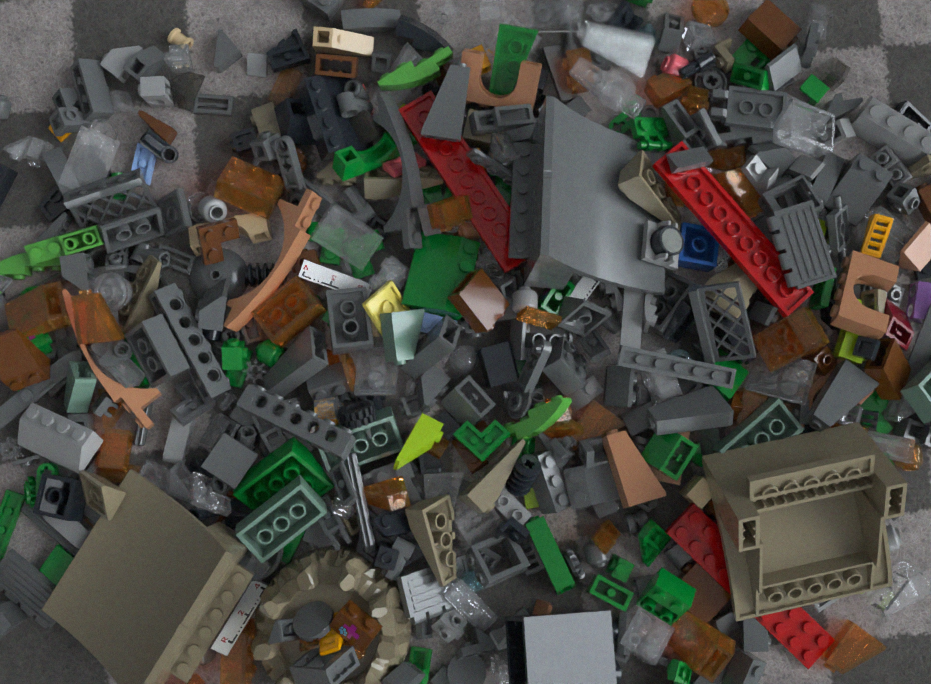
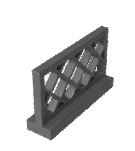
[64,168,158,229]
[688,281,756,364]

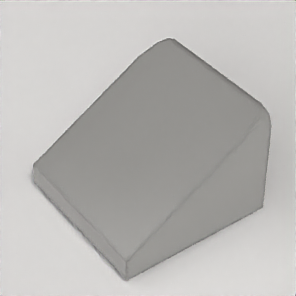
[247,53,269,78]

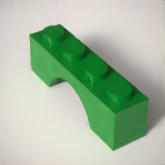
[332,132,412,181]

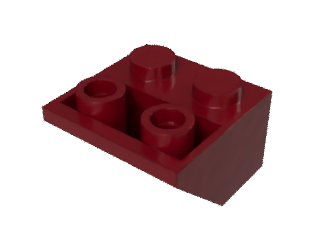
[881,298,914,351]

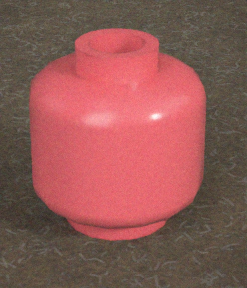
[660,54,689,83]

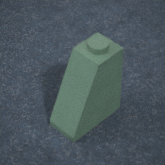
[380,309,424,365]
[64,361,96,414]

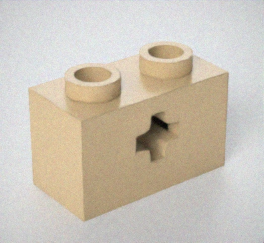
[679,475,712,509]

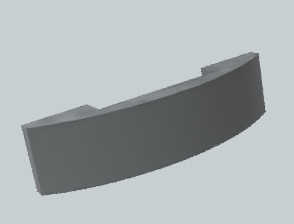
[41,147,95,226]

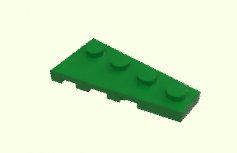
[489,23,539,95]

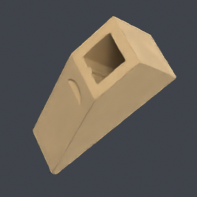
[312,27,374,57]

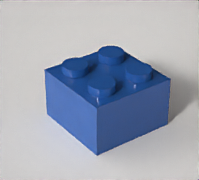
[678,222,719,272]

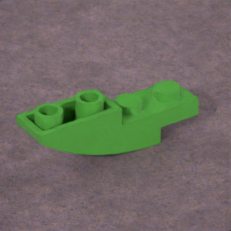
[377,46,453,91]
[24,225,104,265]
[0,253,61,281]
[503,395,572,440]

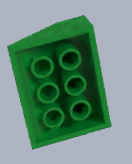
[401,231,480,321]
[233,436,334,511]

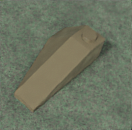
[618,150,682,230]
[364,166,443,200]
[111,255,162,333]
[703,263,757,322]
[457,439,525,514]
[405,494,457,587]

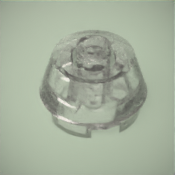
[91,272,133,312]

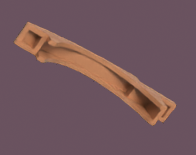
[223,189,322,332]
[62,289,162,430]

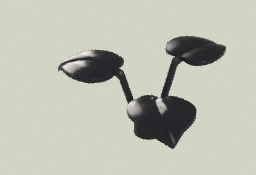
[188,456,253,530]

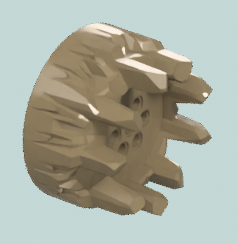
[251,546,413,684]

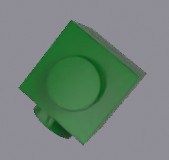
[221,338,249,370]

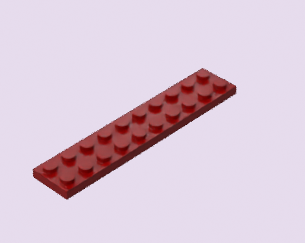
[398,91,527,273]
[652,141,814,318]
[665,503,835,669]

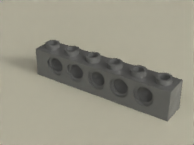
[148,283,232,403]
[236,384,356,461]

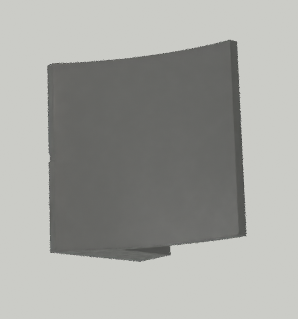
[508,96,666,295]

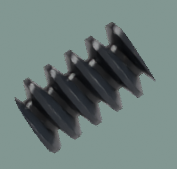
[245,263,287,288]
[505,454,541,496]

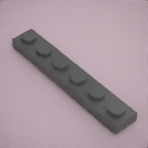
[616,345,737,389]

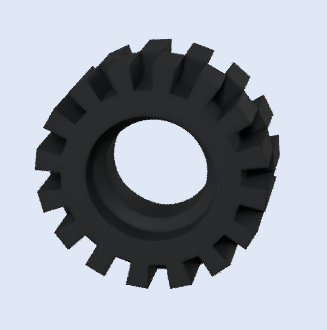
[338,400,377,429]

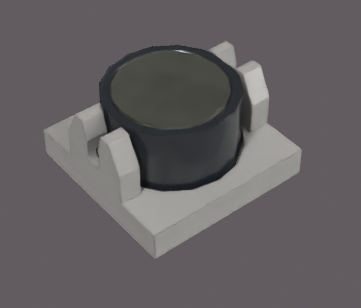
[641,220,684,270]

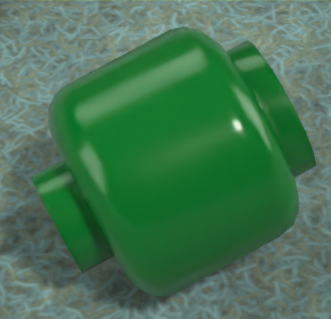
[256,339,285,368]

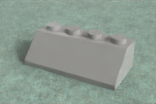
[851,96,931,167]
[17,403,104,474]

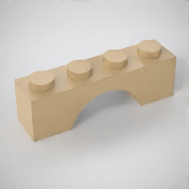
[188,210,272,256]

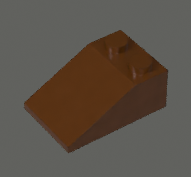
[0,327,50,391]

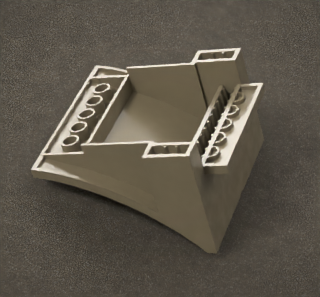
[702,422,907,622]
[42,469,255,684]

